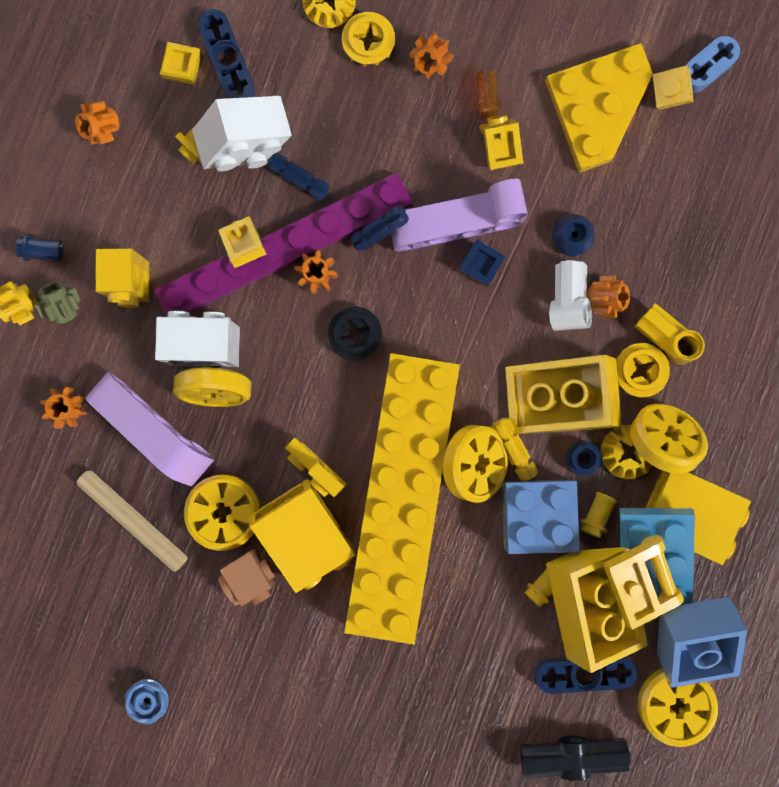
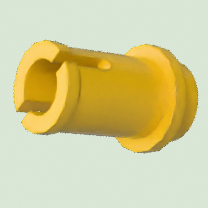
[581,492,617,538]
[525,569,552,607]

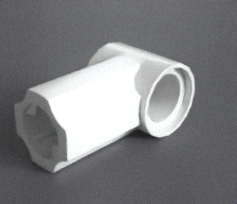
[549,260,592,331]

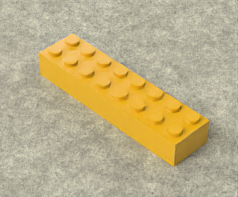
[345,353,460,645]

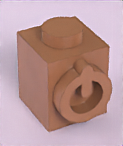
[218,548,276,607]

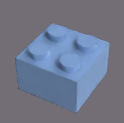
[502,480,580,554]
[657,597,747,688]

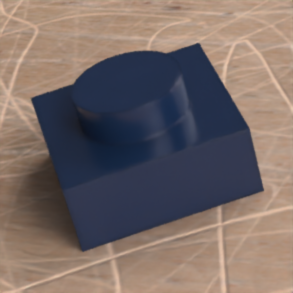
[458,239,506,288]

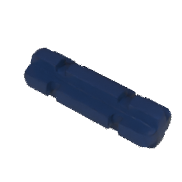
[267,153,330,201]
[351,206,409,251]

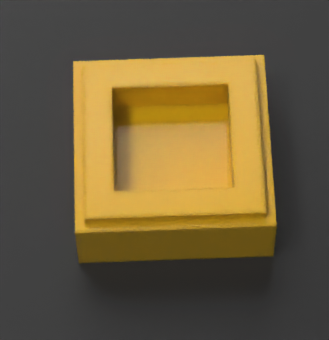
[160,42,202,85]

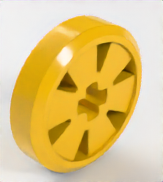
[173,367,251,407]
[630,404,708,474]
[443,425,508,503]
[184,474,261,551]
[638,668,718,747]

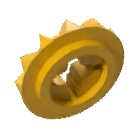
[302,0,356,28]
[342,12,395,67]
[616,343,670,398]
[601,425,652,479]

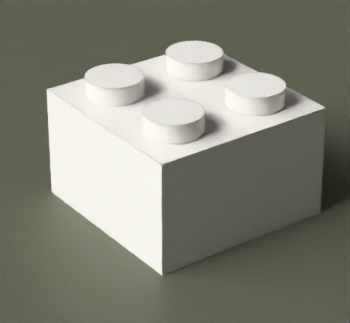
[192,96,292,171]
[155,311,240,367]

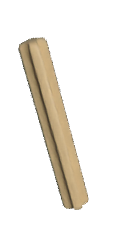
[76,471,188,571]

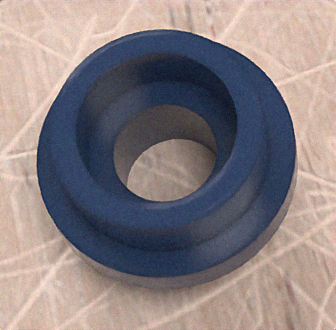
[566,441,601,476]

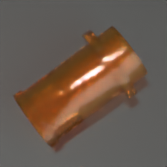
[475,70,502,118]

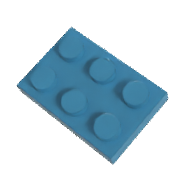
[620,508,695,605]

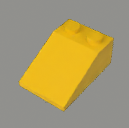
[505,355,622,434]

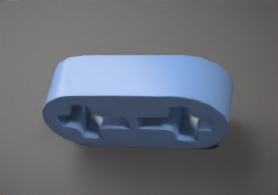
[686,36,740,93]

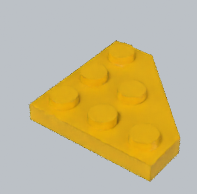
[545,43,653,173]

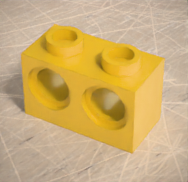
[96,248,149,308]

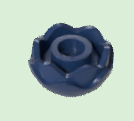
[552,214,595,257]

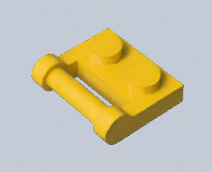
[603,535,684,630]

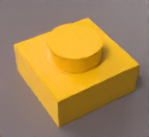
[653,66,694,110]

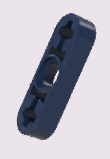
[198,9,255,99]
[534,657,637,694]

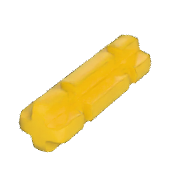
[492,418,538,481]

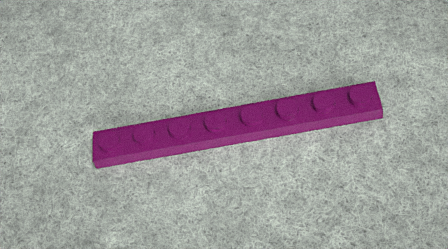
[154,173,412,317]

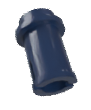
[16,234,63,262]

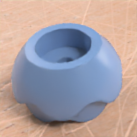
[125,679,169,724]

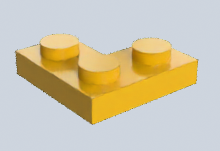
[285,438,347,497]

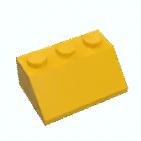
[546,547,648,673]

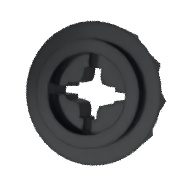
[328,306,382,361]

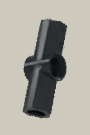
[520,735,631,781]

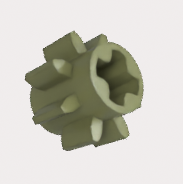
[34,281,81,324]

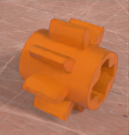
[409,32,454,79]
[75,101,119,145]
[295,250,338,295]
[587,275,630,318]
[40,387,87,429]

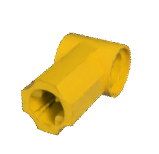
[634,303,705,365]

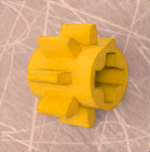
[0,281,37,325]

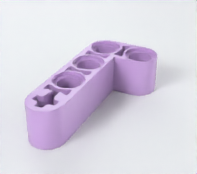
[391,179,528,251]
[85,372,214,486]

